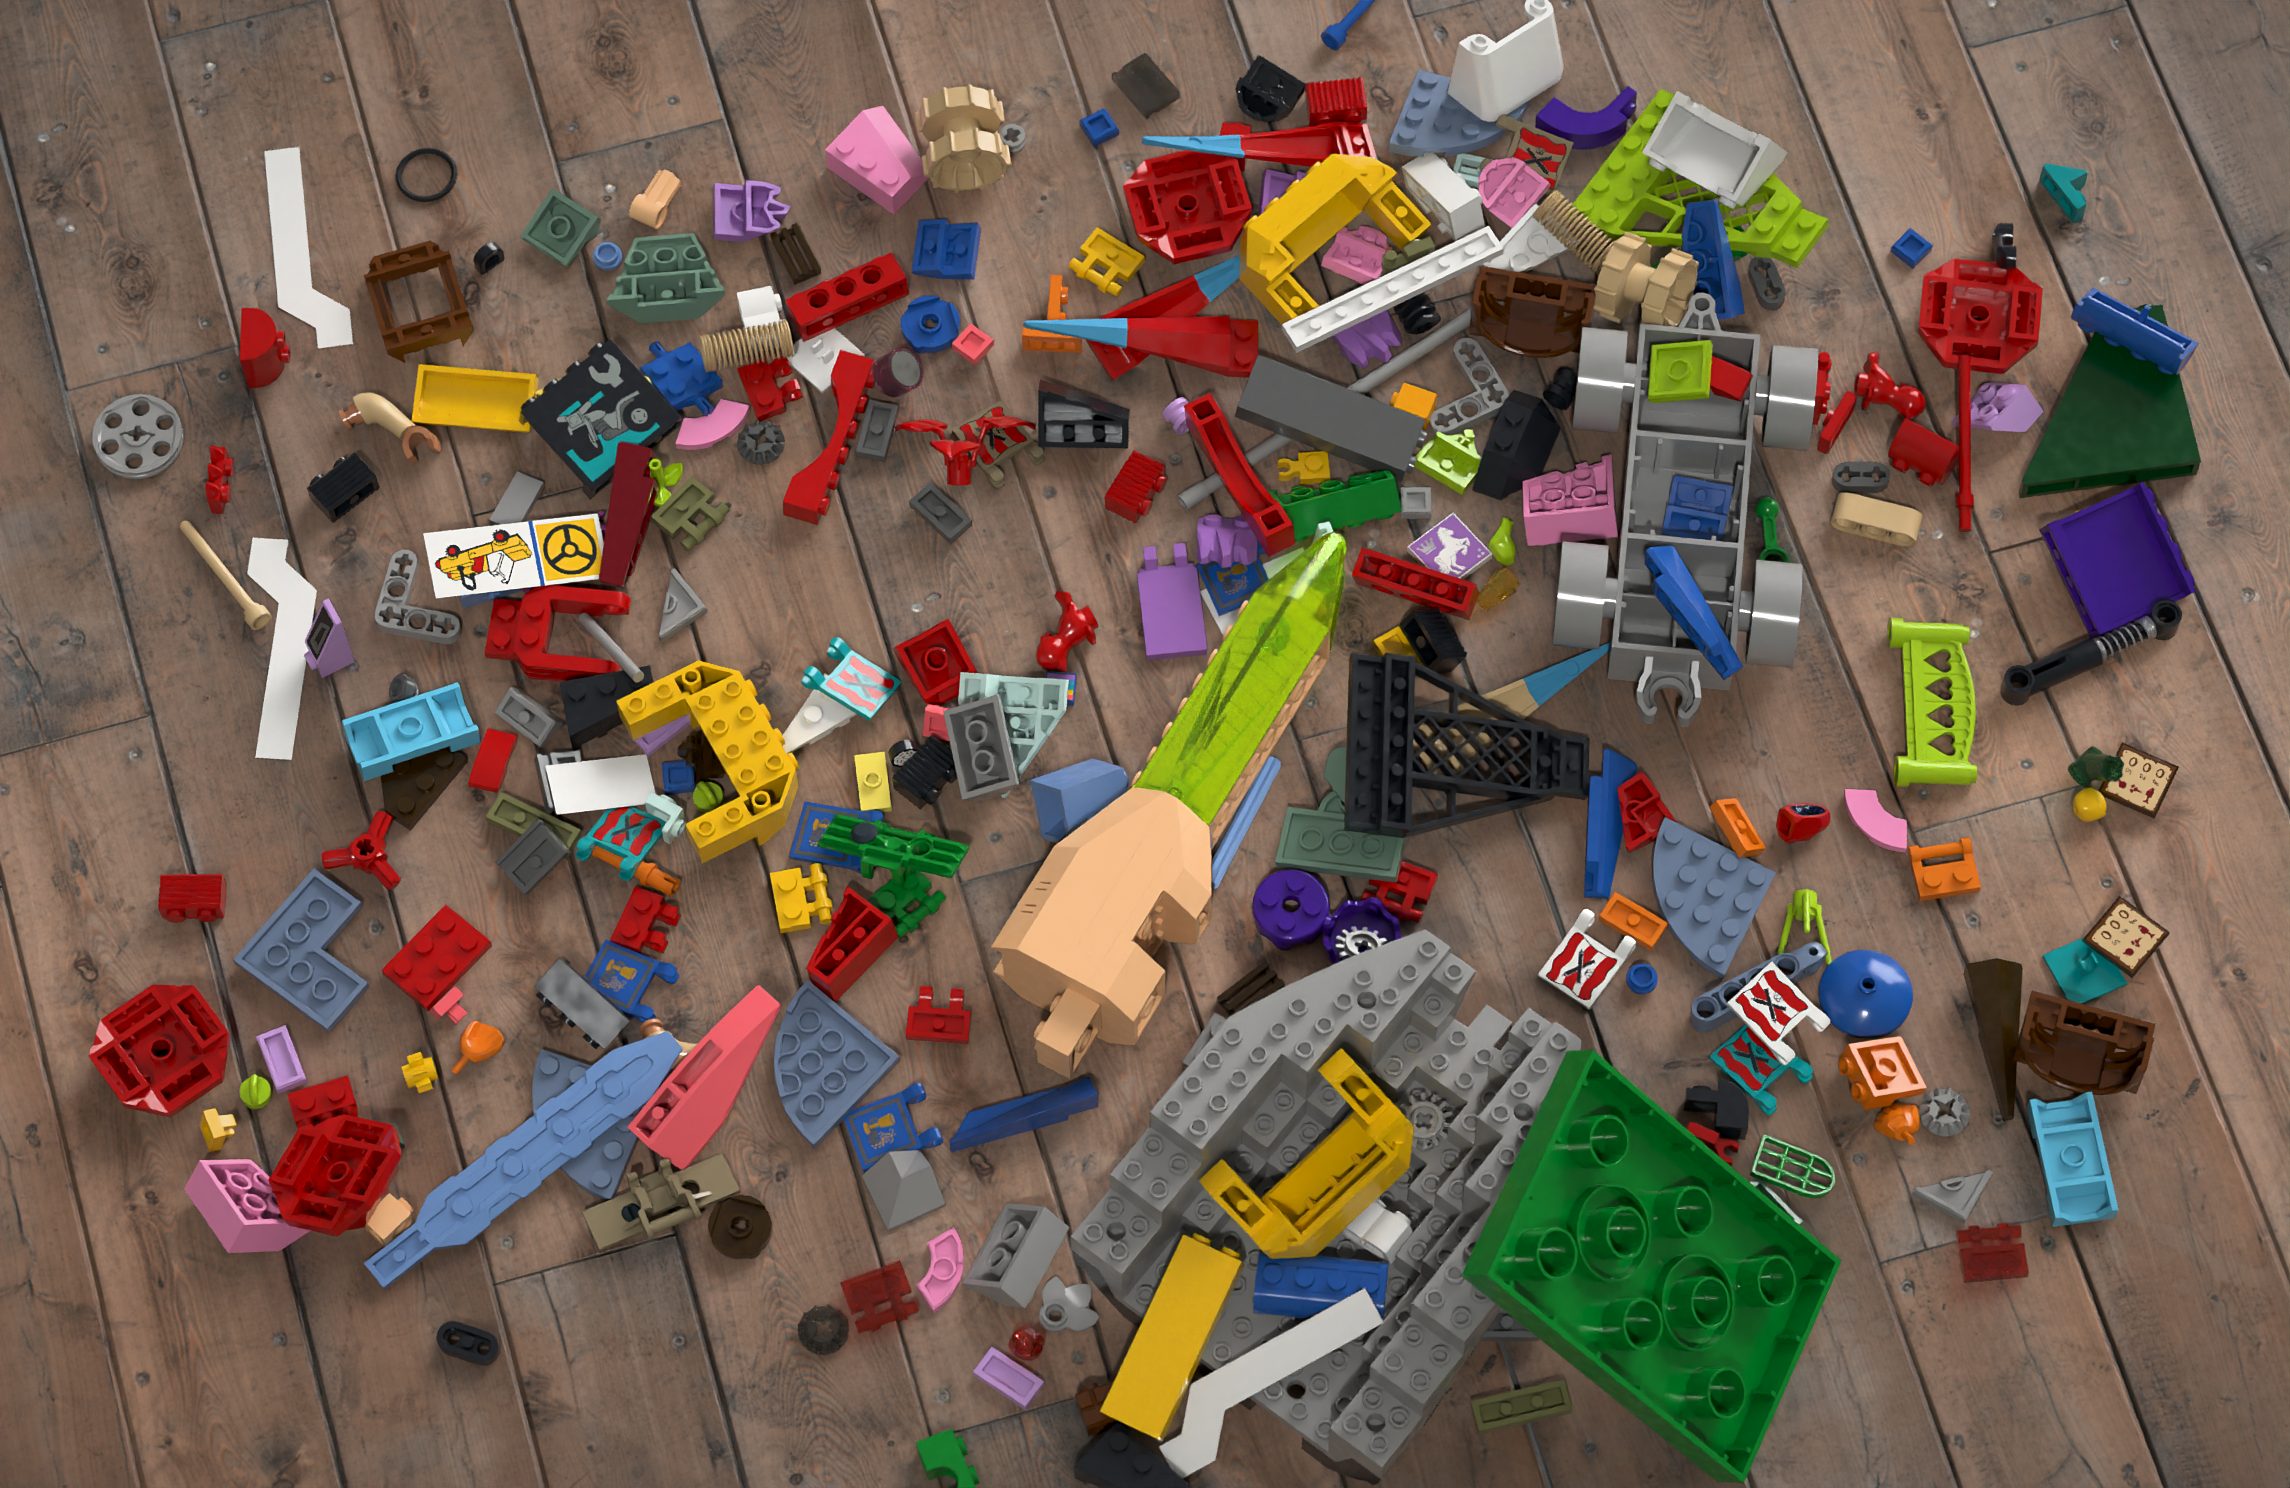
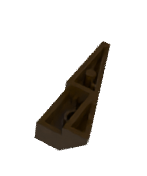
[1963,958,2023,1121]

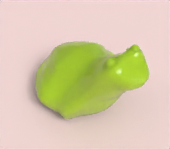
[1488,517,1516,566]

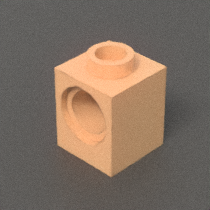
[365,1193,415,1247]

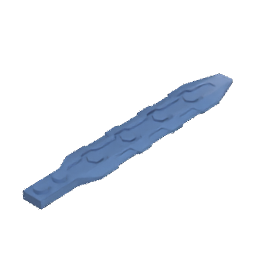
[364,1031,683,1290]

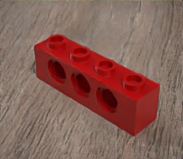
[785,253,909,342]
[1352,547,1480,620]

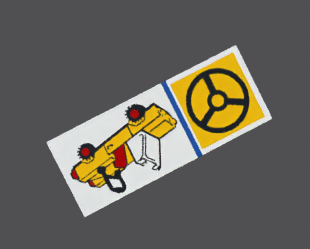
[423,513,604,598]

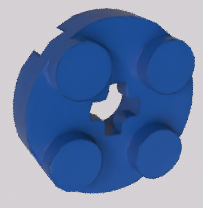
[901,295,960,354]

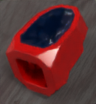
[1776,803,1830,843]

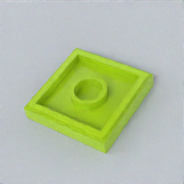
[1648,340,1713,403]

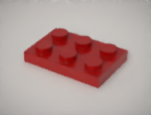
[381,904,492,1012]

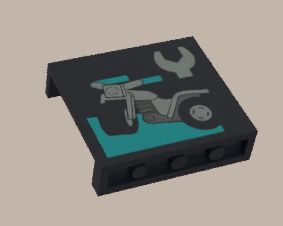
[519,339,682,499]

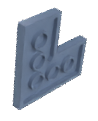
[233,869,370,1033]

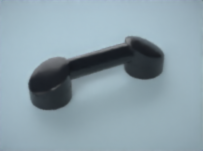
[1992,223,2017,270]

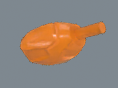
[451,1021,504,1075]
[1873,1102,1920,1145]

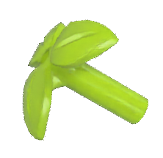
[649,459,683,507]

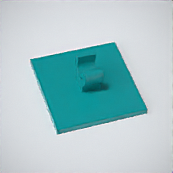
[2042,937,2128,1004]

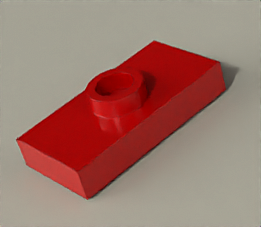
[1817,390,1857,454]

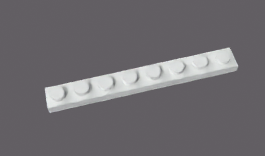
[1282,226,1504,353]

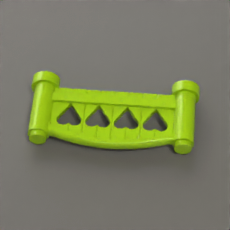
[1887,618,1977,787]

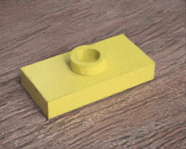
[854,752,892,813]

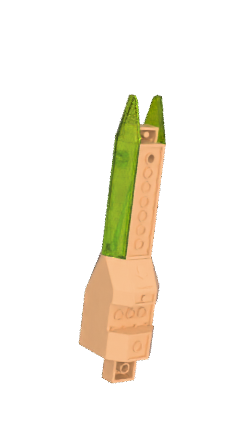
[991,532,1347,1079]

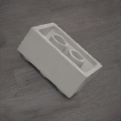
[943,695,1019,802]
[962,1203,1069,1308]

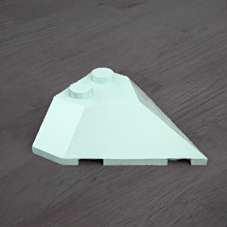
[958,672,1069,798]

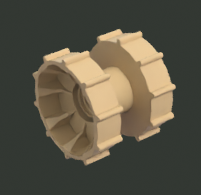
[915,84,1011,193]
[1594,232,1699,327]

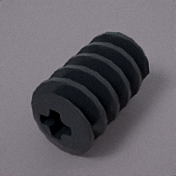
[1393,291,1441,335]

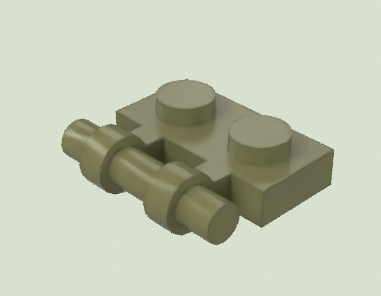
[1381,237,1435,277]
[651,477,730,551]

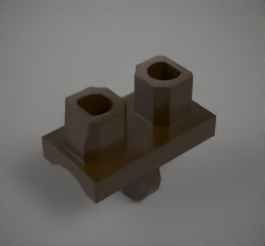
[677,730,726,784]

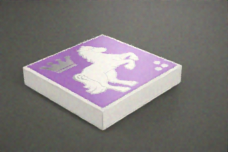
[1407,513,1492,580]

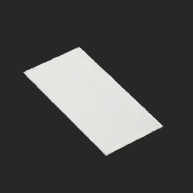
[545,754,656,815]

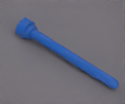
[1321,0,1375,50]

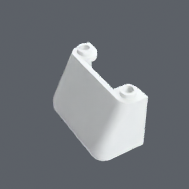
[1447,0,1564,122]
[1642,91,1788,209]

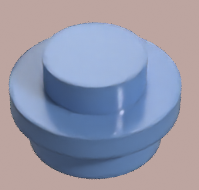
[593,242,623,271]

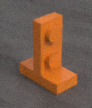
[1022,275,1083,353]

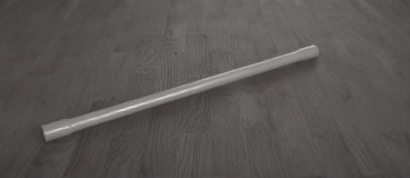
[1177,305,1472,511]

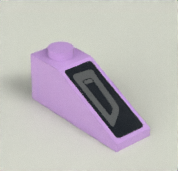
[304,598,355,678]

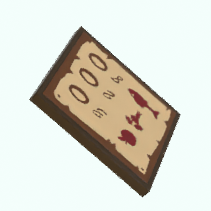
[2099,742,2179,819]
[2082,896,2170,978]

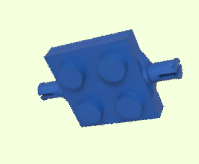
[640,341,722,416]

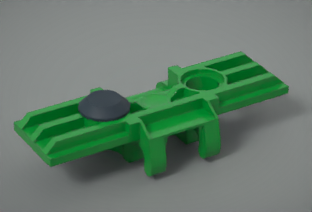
[817,814,970,887]

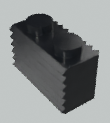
[307,453,379,523]
[1399,608,1467,674]
[892,735,957,810]

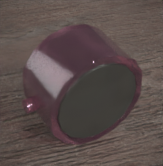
[872,348,923,398]

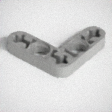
[1429,338,1509,436]
[374,550,462,644]

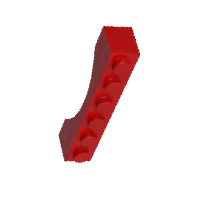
[783,350,877,525]
[1184,393,1295,557]

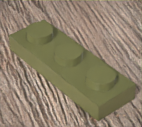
[485,792,582,860]
[1470,1379,1573,1435]

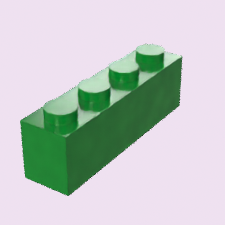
[1267,470,1402,543]

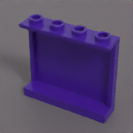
[2040,482,2196,638]

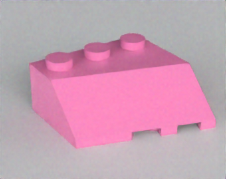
[825,106,929,215]
[1523,454,1618,546]
[184,1159,310,1253]

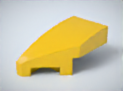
[1372,626,1422,665]

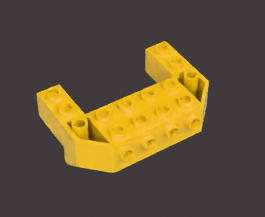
[1239,154,1432,325]
[616,660,799,864]
[1198,1048,1414,1259]

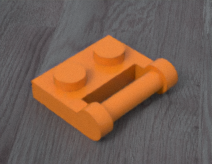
[1908,837,1981,901]

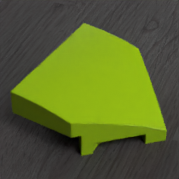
[1414,429,1481,495]

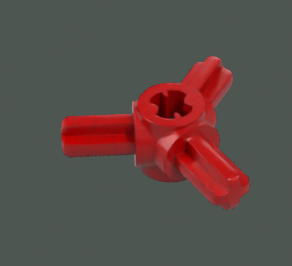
[321,811,401,890]

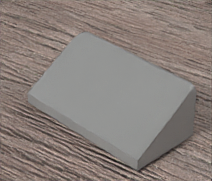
[494,687,564,747]

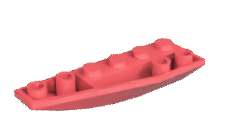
[627,985,782,1170]

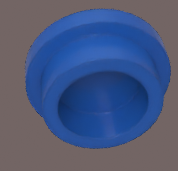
[1626,964,1658,994]

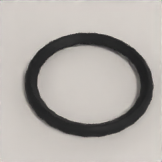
[396,148,457,202]

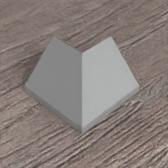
[862,1150,946,1232]

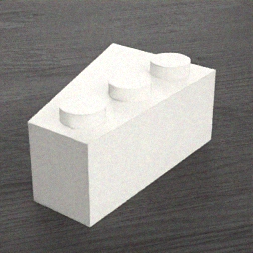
[1402,153,1485,242]

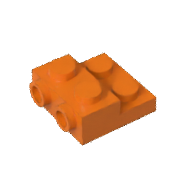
[1838,1036,1927,1110]

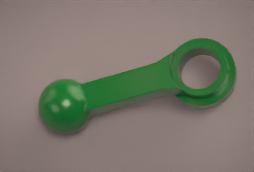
[1755,497,1789,563]

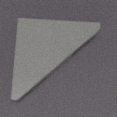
[658,568,707,643]
[1912,1170,1993,1223]

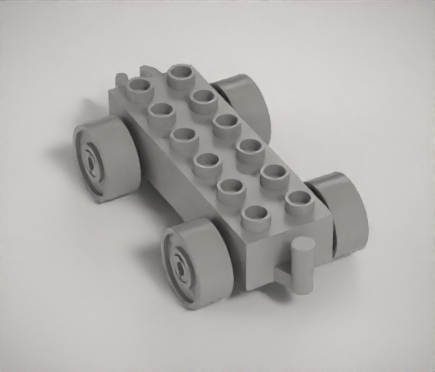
[1552,293,1818,728]

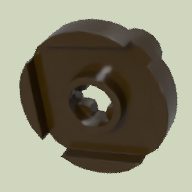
[708,1195,773,1259]

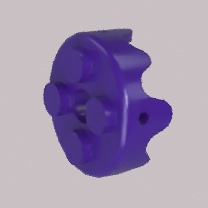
[1252,869,1330,951]
[1323,897,1401,965]

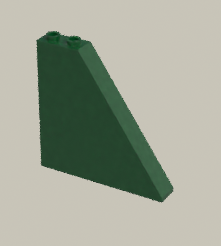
[2019,304,2201,498]

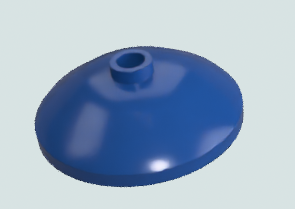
[1818,950,1913,1039]

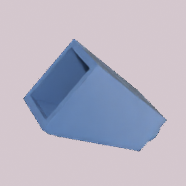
[1030,758,1129,843]

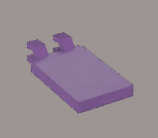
[1137,543,1207,660]

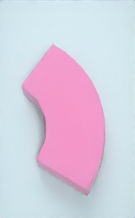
[675,399,750,450]
[1844,789,1907,853]
[916,1227,964,1314]

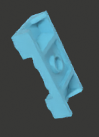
[342,682,480,781]
[2027,1092,2118,1227]

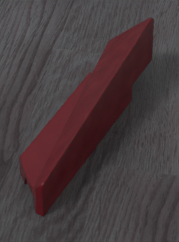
[599,442,660,588]

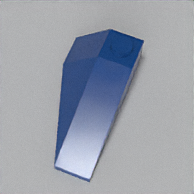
[1682,199,1745,320]

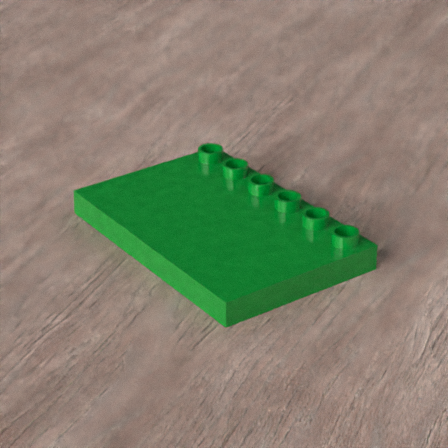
[1461,1050,1842,1483]

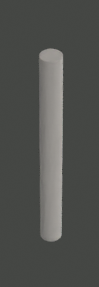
[578,613,644,682]

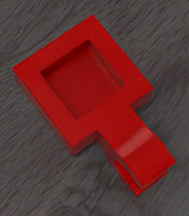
[1687,1121,1740,1166]

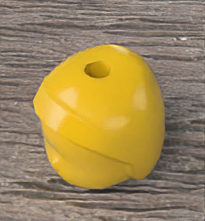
[2072,787,2106,822]

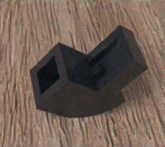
[1684,1079,1749,1140]

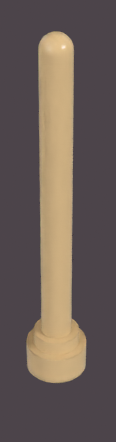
[180,520,272,630]

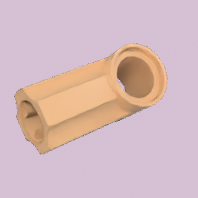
[629,169,681,229]

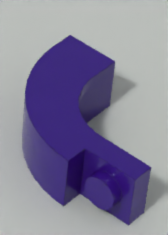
[1535,86,1637,150]

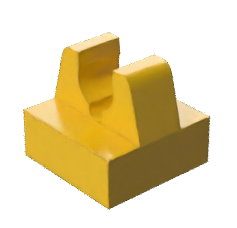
[199,1108,237,1152]

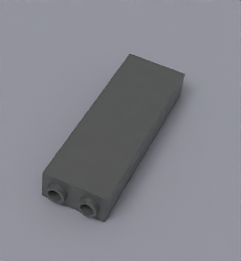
[1234,355,1428,482]

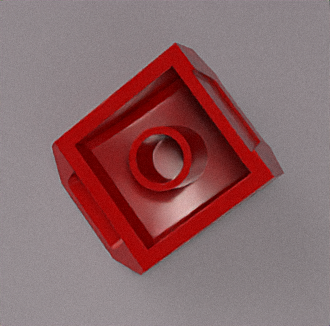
[892,618,977,706]

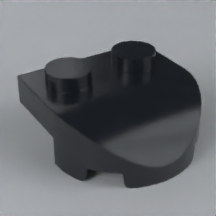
[1236,54,1305,123]

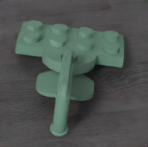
[1275,747,1407,882]

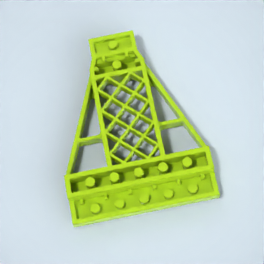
[1565,89,1829,268]

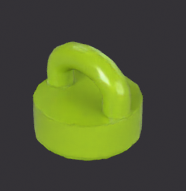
[693,781,724,814]
[239,1074,272,1109]

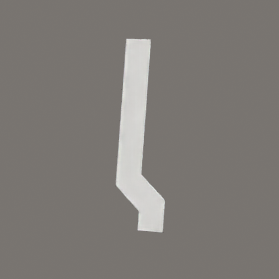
[264,147,353,349]
[247,538,317,760]
[1159,1288,1384,1478]

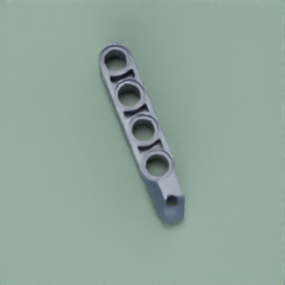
[1690,942,1828,1033]

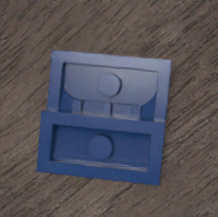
[912,219,981,280]
[1662,475,1734,541]

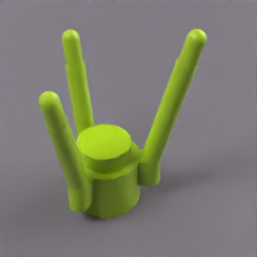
[1777,889,1832,965]

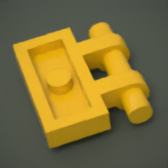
[1068,227,1145,297]
[770,863,833,934]

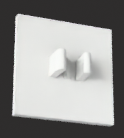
[781,328,865,394]

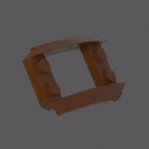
[364,241,474,364]

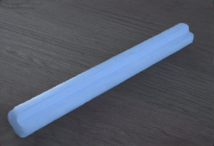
[1211,756,1281,889]

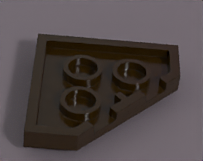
[381,746,467,831]

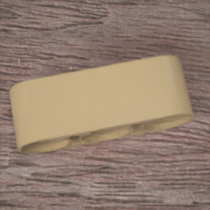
[1831,492,1923,547]

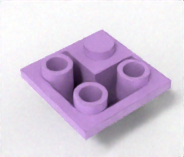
[1952,382,2043,432]

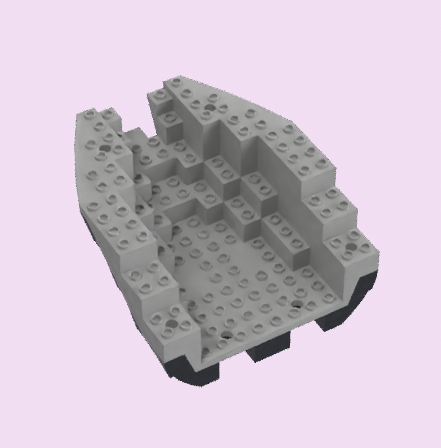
[1070,929,1581,1485]

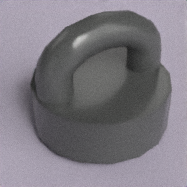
[389,674,420,703]

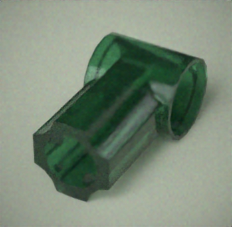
[2068,746,2125,787]

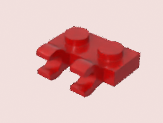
[737,356,802,422]
[610,886,681,954]
[906,986,972,1044]

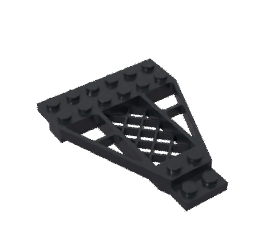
[1344,653,1590,838]

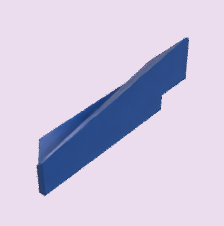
[1644,546,1743,680]
[1584,749,1637,899]
[949,1077,1098,1152]

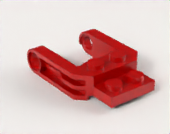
[484,585,631,682]

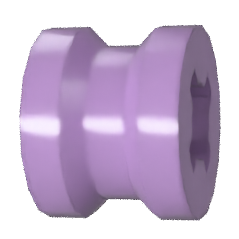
[1162,397,1189,435]

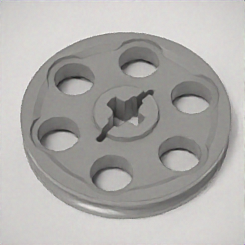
[92,394,184,479]

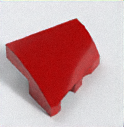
[1617,771,1677,853]

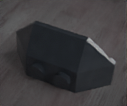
[1472,390,1560,501]

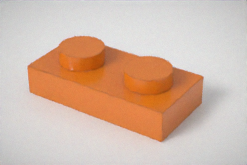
[1709,798,1766,858]
[1598,892,1668,952]

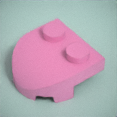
[1478,157,1551,229]
[1321,226,1393,285]

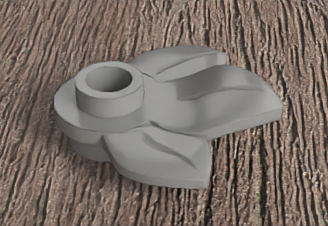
[1039,1277,1099,1332]

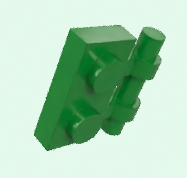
[867,870,946,939]

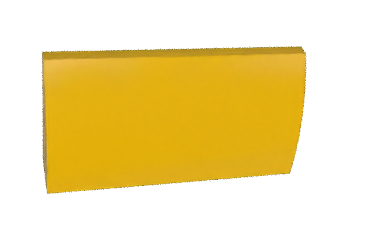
[411,364,539,433]

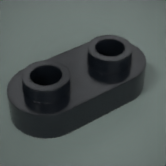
[436,1321,500,1366]

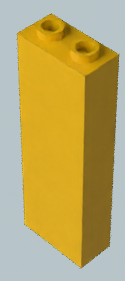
[1100,1233,1245,1441]

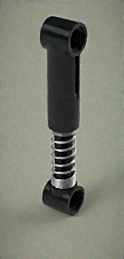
[2000,600,2182,706]

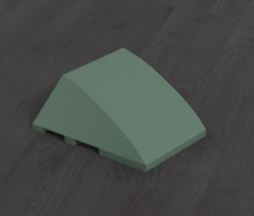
[607,233,726,324]

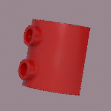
[240,308,290,388]
[1888,418,1959,487]

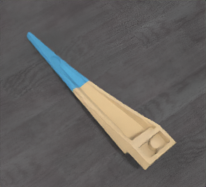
[1413,642,1610,776]

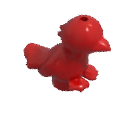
[1854,351,1926,420]
[1036,591,1098,673]

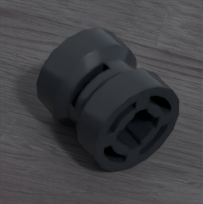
[1543,368,1577,410]

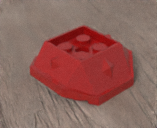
[1123,150,1252,265]
[1918,258,2043,374]
[89,984,231,1118]
[268,1114,402,1237]

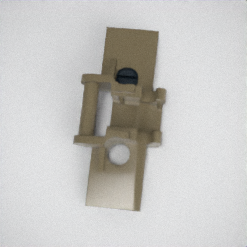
[582,1153,740,1251]

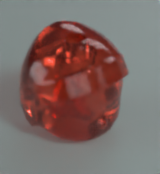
[1008,1325,1045,1361]

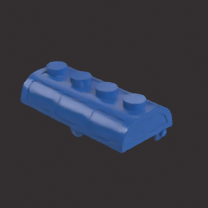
[2071,287,2199,375]
[1253,1250,1389,1326]

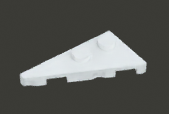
[782,674,857,754]

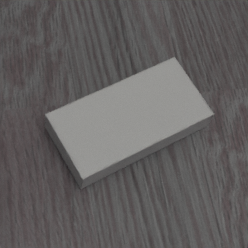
[489,471,545,525]

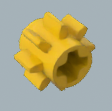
[401,1052,439,1093]

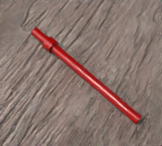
[1956,355,1974,532]

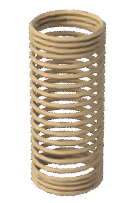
[1533,190,1614,276]
[699,319,794,373]

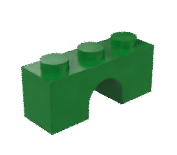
[916,1428,980,1488]

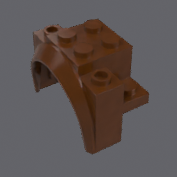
[1470,266,1596,358]
[2013,990,2156,1095]

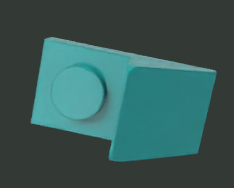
[2039,163,2088,224]

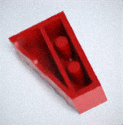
[806,886,898,1002]

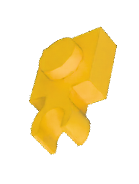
[1277,451,1330,485]

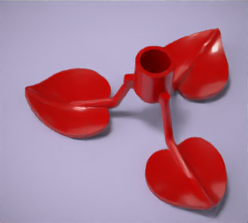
[895,416,1036,486]

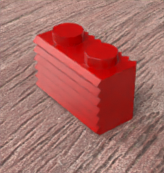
[1305,77,1367,126]
[1104,450,1168,523]
[158,874,227,923]

